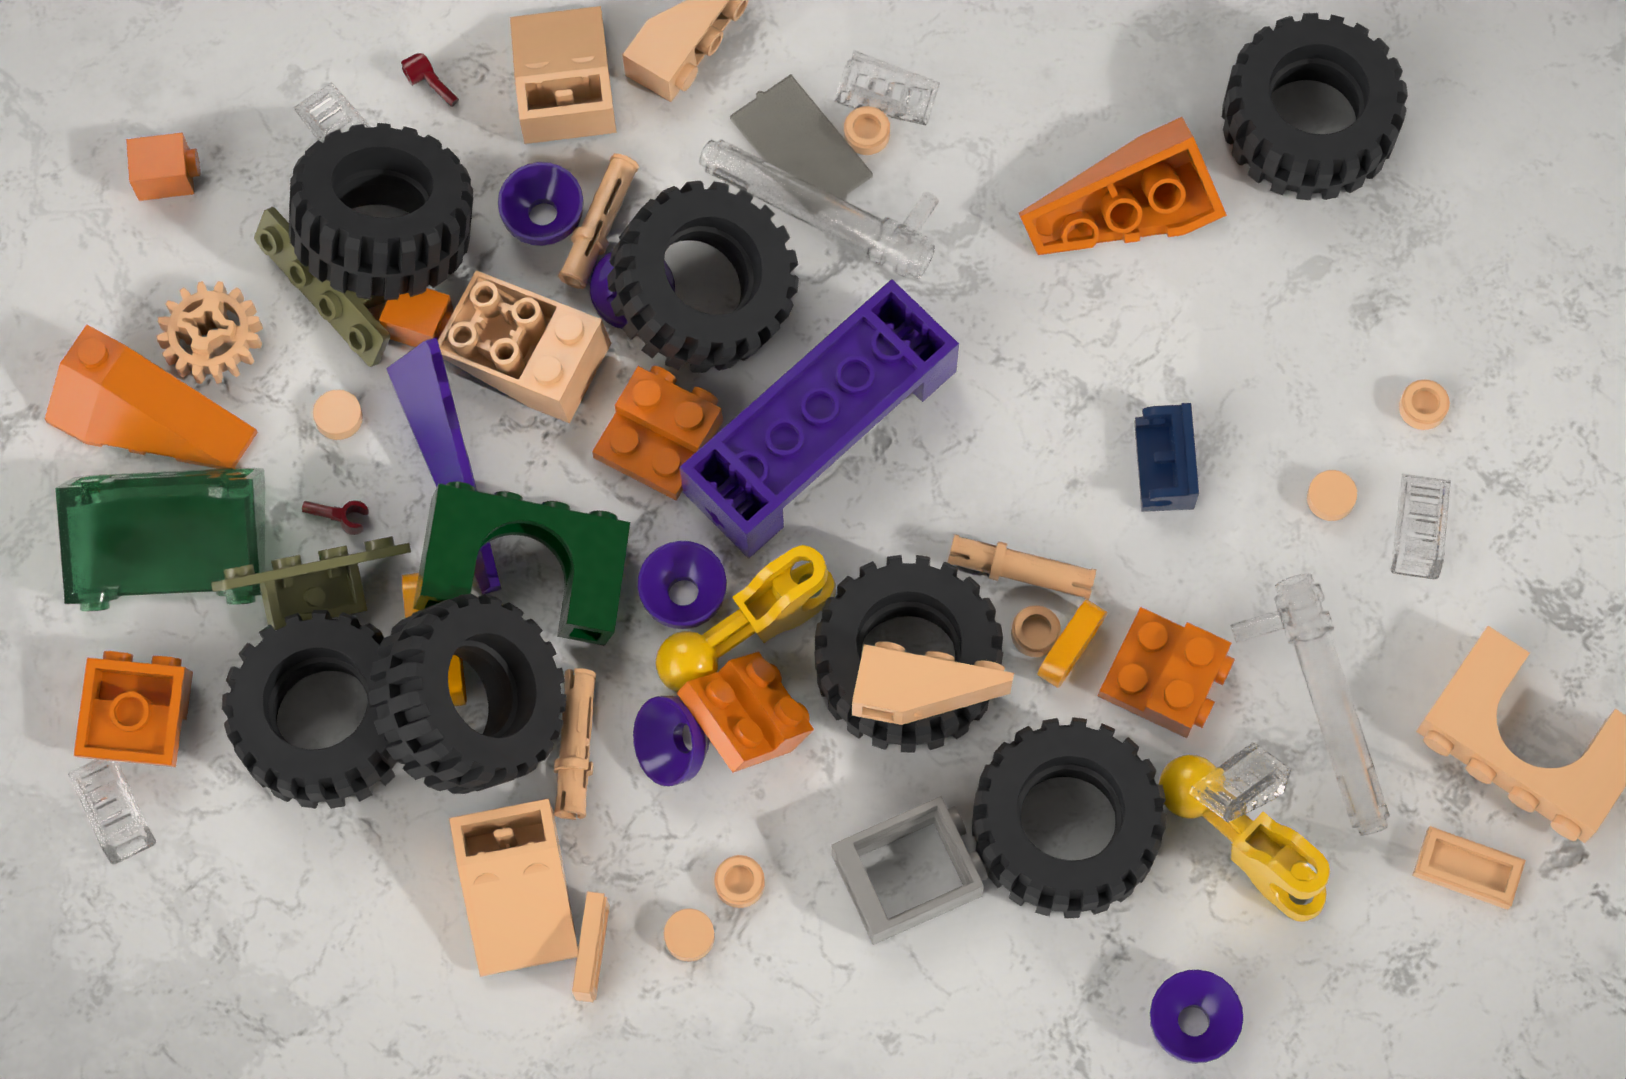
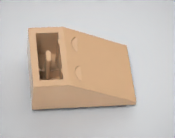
[510,6,617,144]
[438,270,611,423]
[449,798,578,977]

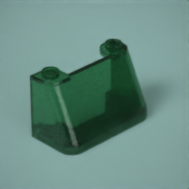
[55,468,265,612]

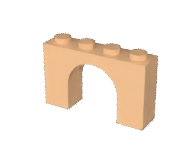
[1416,626,1626,843]

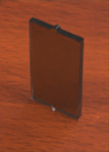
[730,74,873,219]

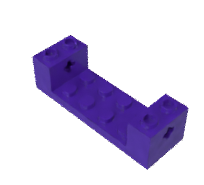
[679,279,959,559]

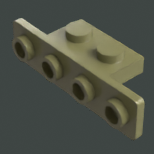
[254,207,390,367]
[211,536,411,630]

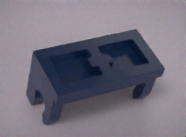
[1134,403,1199,512]

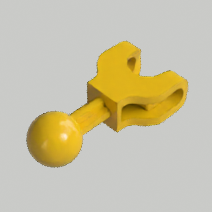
[655,545,836,692]
[1159,755,1330,922]

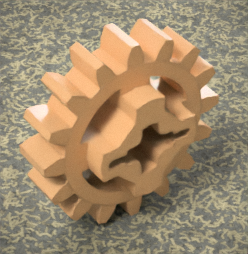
[156,281,263,384]

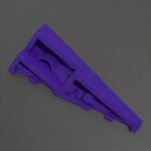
[386,338,502,594]

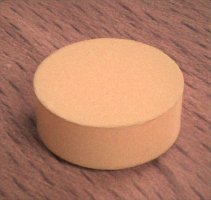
[844,106,890,155]
[1399,379,1450,430]
[313,390,363,440]
[1307,470,1357,521]
[1011,606,1061,657]
[714,855,765,908]
[664,909,715,962]

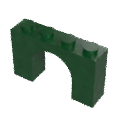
[413,482,631,646]

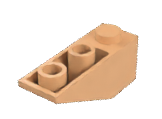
[622,0,748,102]
[852,641,1014,725]

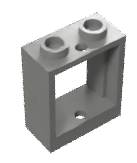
[831,796,988,945]

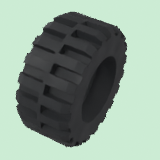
[1221,13,1408,200]
[289,123,473,300]
[607,181,799,373]
[814,555,1004,753]
[369,594,566,794]
[222,610,405,809]
[972,717,1167,918]

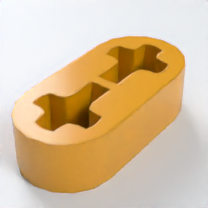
[1037,599,1107,688]

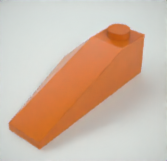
[1019,117,1227,255]
[45,324,258,471]

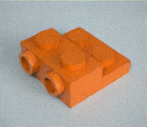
[592,366,723,501]
[1098,607,1235,738]
[73,651,193,767]
[677,651,814,773]

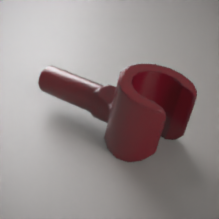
[401,53,459,107]
[302,500,369,535]

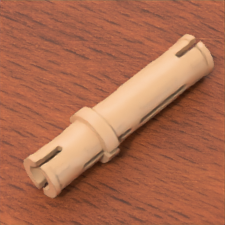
[558,154,639,289]
[947,534,1096,600]
[554,668,596,820]

